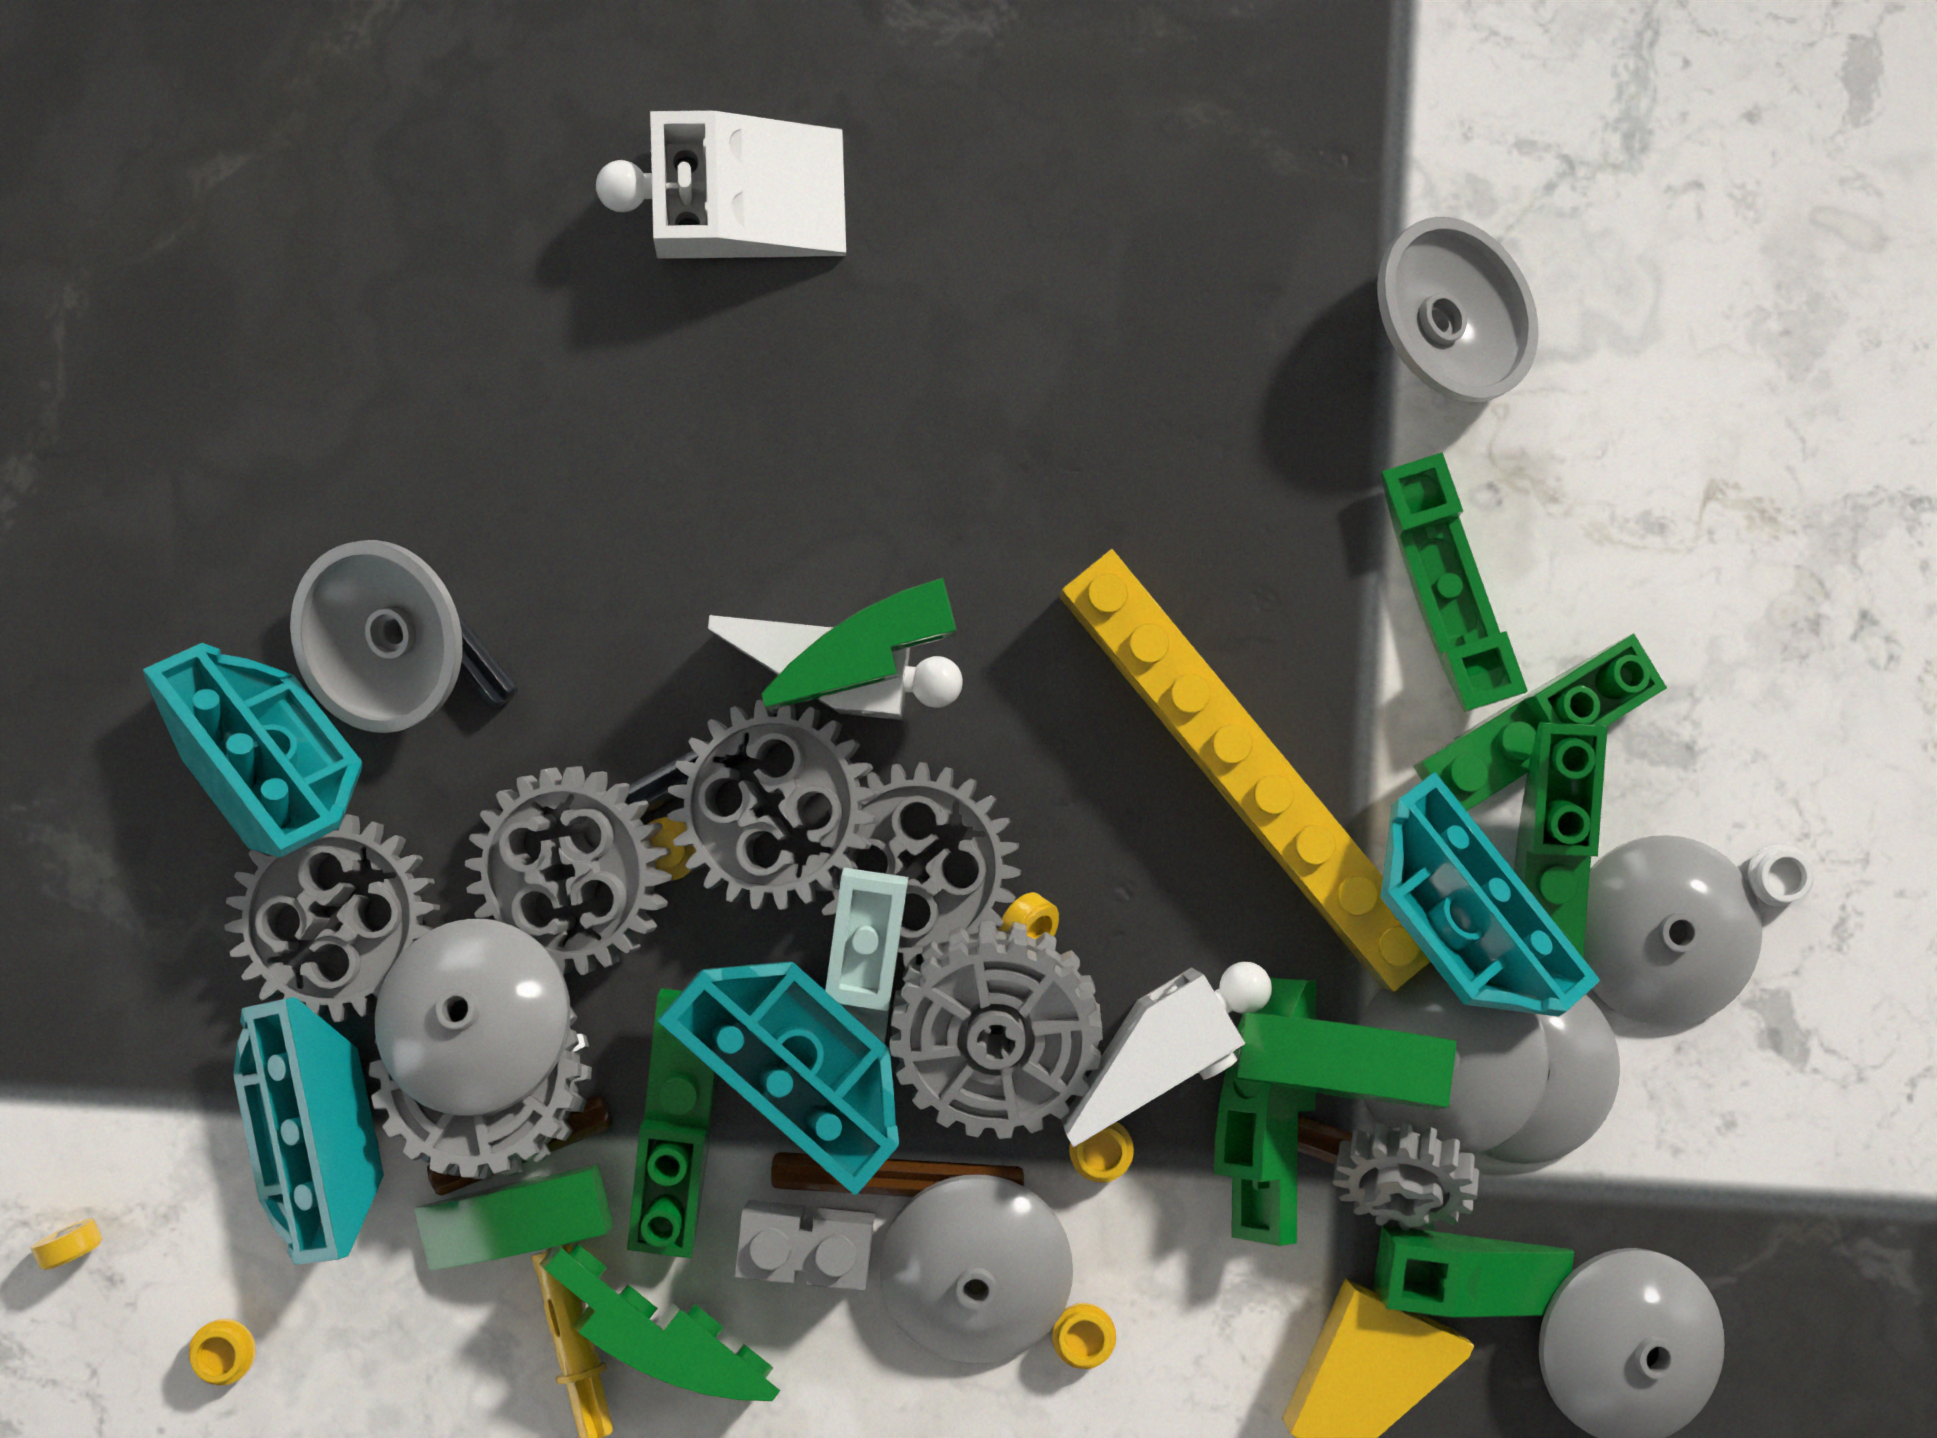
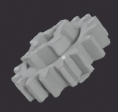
[1333,1122,1479,1231]

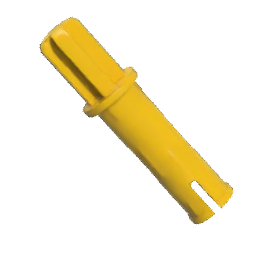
[531,1244,613,1438]

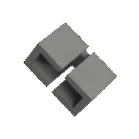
[735,1200,875,1291]

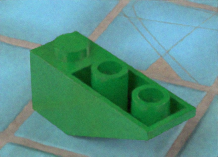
[1373,1225,1574,1317]

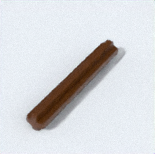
[771,1152,1024,1197]

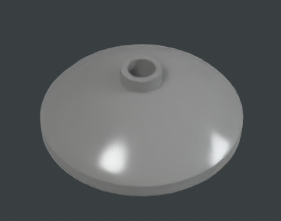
[1377,217,1538,402]
[290,540,462,733]
[1583,835,1762,1026]
[375,919,570,1116]
[1359,963,1549,1155]
[1483,994,1620,1164]
[880,1175,1073,1363]
[1539,1248,1725,1438]

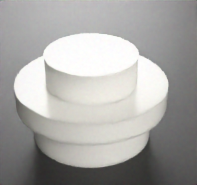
[1747,844,1814,908]

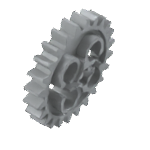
[667,700,879,910]
[814,762,1021,968]
[465,766,672,975]
[225,814,440,1022]

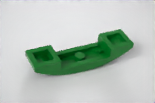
[1380,452,1528,713]

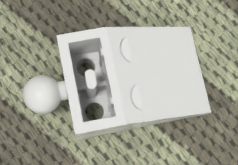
[596,111,846,259]
[708,615,963,720]
[1061,962,1272,1147]

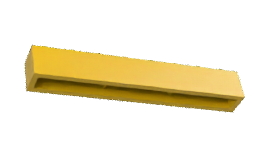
[1059,549,1431,992]

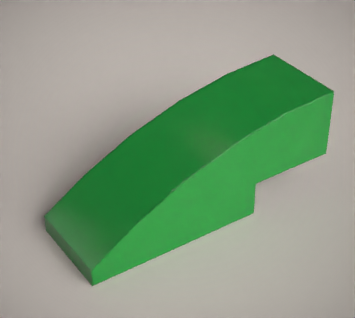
[762,578,957,710]
[1235,1012,1457,1110]
[414,1163,614,1271]

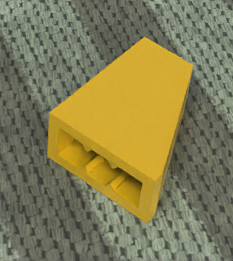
[1282,1278,1474,1438]

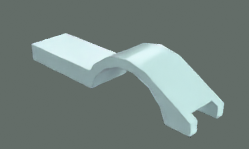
[825,868,909,1044]

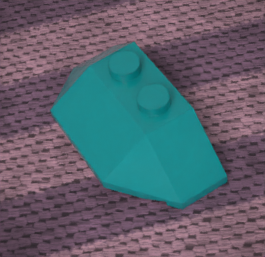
[143,643,362,858]
[1381,772,1601,1017]
[657,961,899,1196]
[233,997,384,1265]

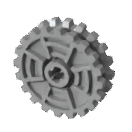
[889,920,1103,1139]
[369,999,592,1179]

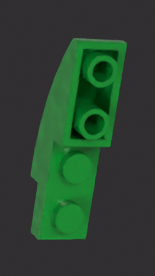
[1413,633,1667,811]
[1514,722,1608,958]
[1214,977,1316,1246]
[627,988,718,1259]
[540,1243,781,1401]

